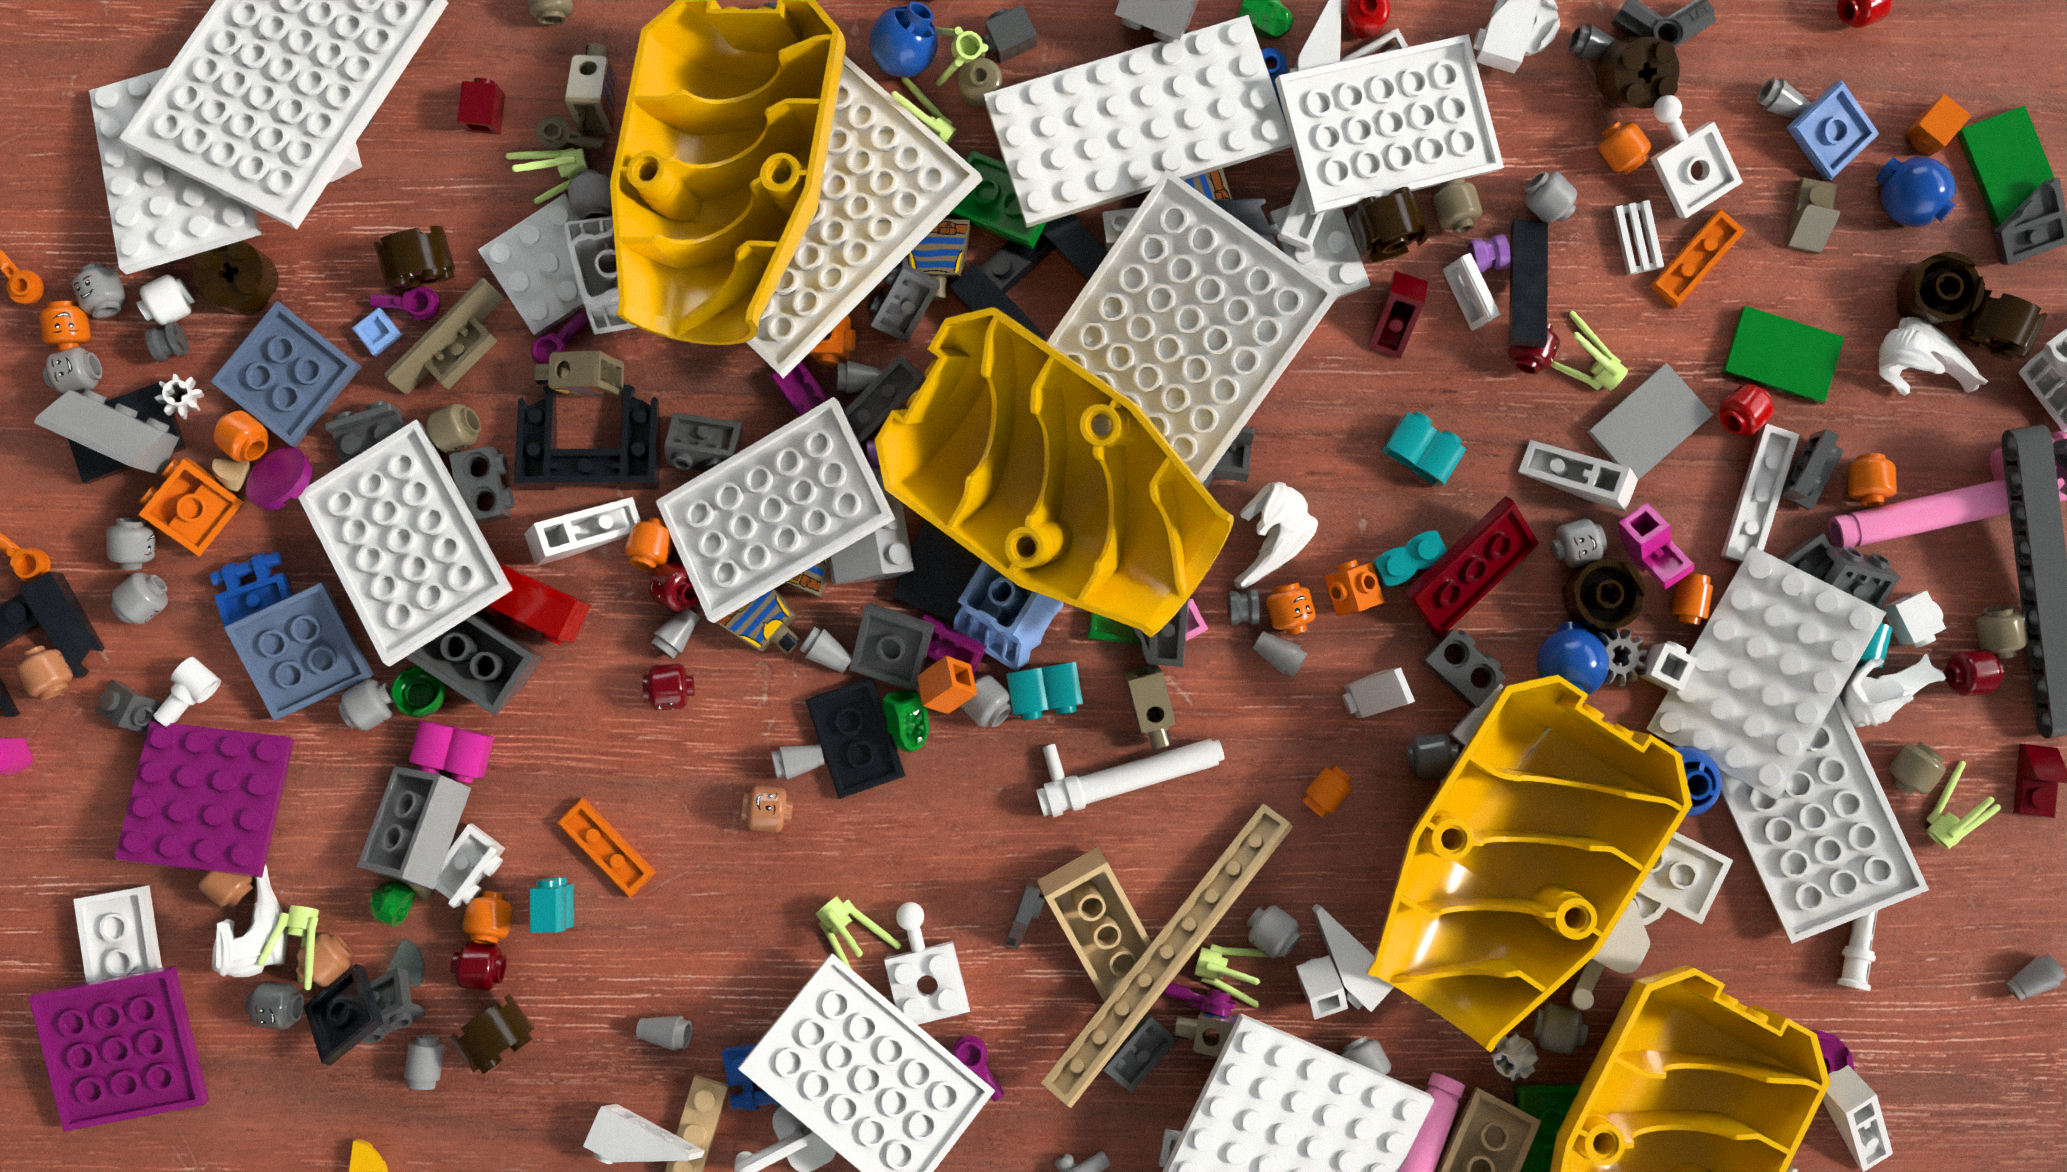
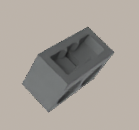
[449,446,515,525]
[1419,629,1506,708]

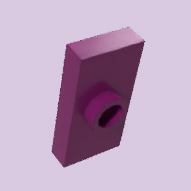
[769,361,829,417]
[921,615,987,676]

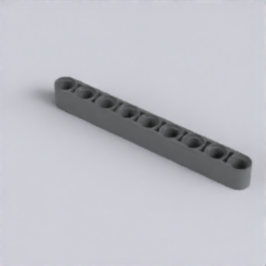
[2001,424,2067,739]

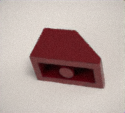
[1368,271,1428,359]

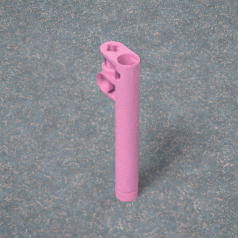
[1828,431,2067,549]
[1398,1072,1465,1172]

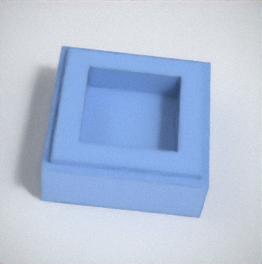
[352,307,403,357]

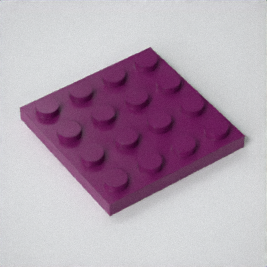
[114,721,294,878]
[28,965,209,1132]

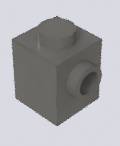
[982,4,1037,63]

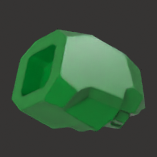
[1237,0,1295,39]
[882,690,929,753]
[369,881,415,927]

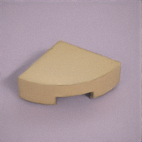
[212,458,251,491]

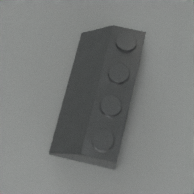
[405,613,543,715]

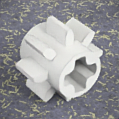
[155,374,204,419]
[1491,1033,1539,1081]

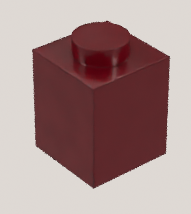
[457,78,505,135]

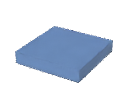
[1786,81,1879,180]

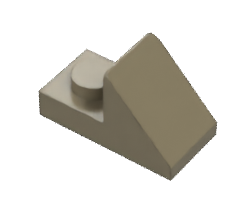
[1786,177,1840,254]

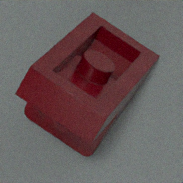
[2013,744,2067,818]

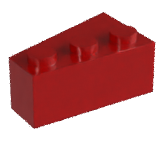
[481,562,591,646]

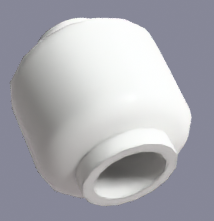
[136,274,195,326]

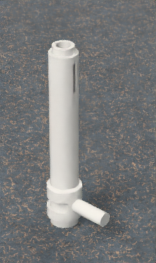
[1036,738,1225,818]

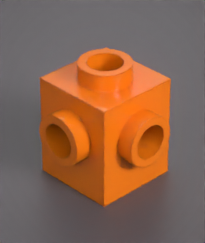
[809,315,856,366]
[1324,559,1385,616]

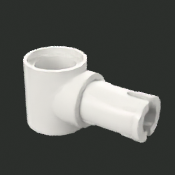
[153,657,221,726]

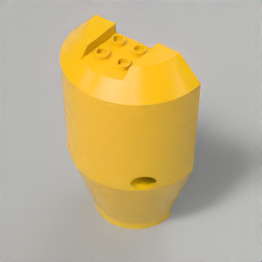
[610,0,846,345]
[874,307,1234,638]
[1366,675,1692,1052]
[1550,965,1830,1172]

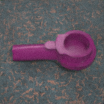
[369,286,440,321]
[531,310,589,364]
[1165,982,1236,1017]
[952,1035,1005,1102]

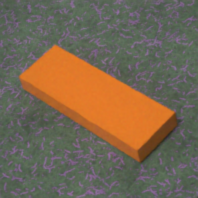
[1649,208,1746,309]
[556,798,657,898]

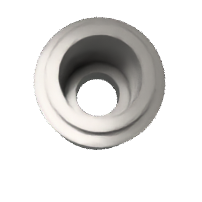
[404,1035,445,1090]

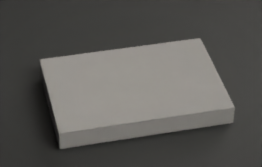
[1587,363,1713,480]

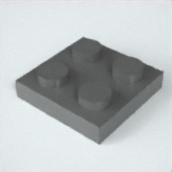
[849,603,935,692]

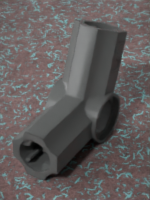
[1611,0,1716,48]

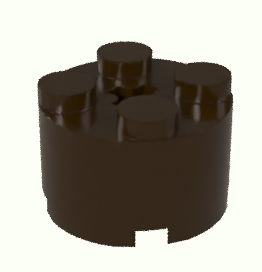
[1596,36,1680,109]
[1349,187,1429,263]
[373,226,455,292]
[193,240,278,315]
[1897,252,1985,329]
[1958,290,2048,361]
[1562,559,1645,631]
[448,994,535,1074]

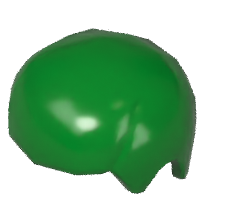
[391,665,447,718]

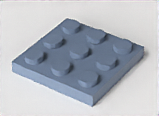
[211,301,361,448]
[224,581,374,721]

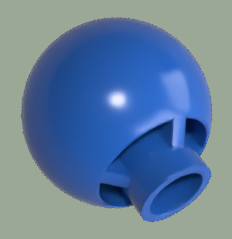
[869,1,938,78]
[1875,157,1956,227]
[1536,622,1609,696]
[1673,746,1722,817]

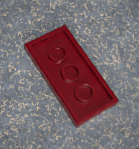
[1404,496,1539,639]

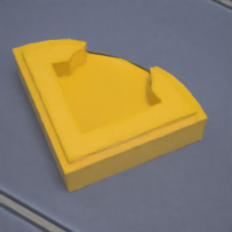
[349,1139,388,1172]

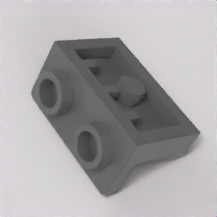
[867,257,940,343]
[323,401,406,465]
[664,412,743,471]
[1781,429,1843,510]
[1823,546,1901,609]
[362,967,425,1043]
[1102,1011,1178,1093]

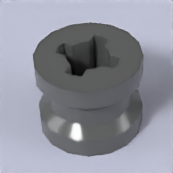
[145,321,189,363]
[1228,590,1260,625]

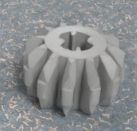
[1595,628,1648,686]

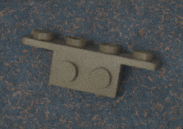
[384,278,504,394]

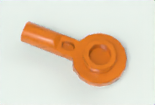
[0,248,44,305]
[0,532,51,583]

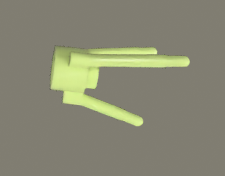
[935,27,989,86]
[891,77,957,145]
[505,147,589,204]
[1551,311,1628,391]
[1925,760,2001,850]
[815,896,901,970]
[257,905,319,990]
[1194,944,1281,1008]

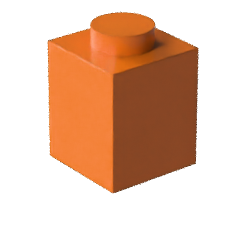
[1904,94,1971,156]
[917,656,977,714]

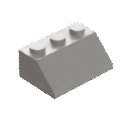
[34,389,180,475]
[828,469,914,585]
[356,766,471,890]

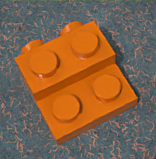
[138,457,245,557]

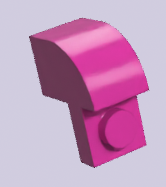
[1618,502,1694,590]

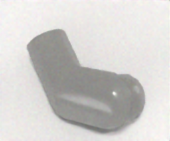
[1055,1151,1110,1172]

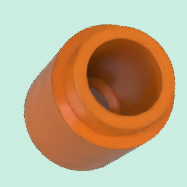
[1672,573,1713,625]
[1302,765,1353,819]

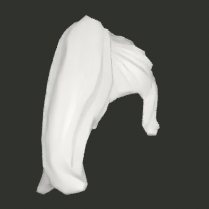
[1879,317,1988,396]
[1233,481,1318,589]
[1839,654,1946,728]
[212,864,288,977]

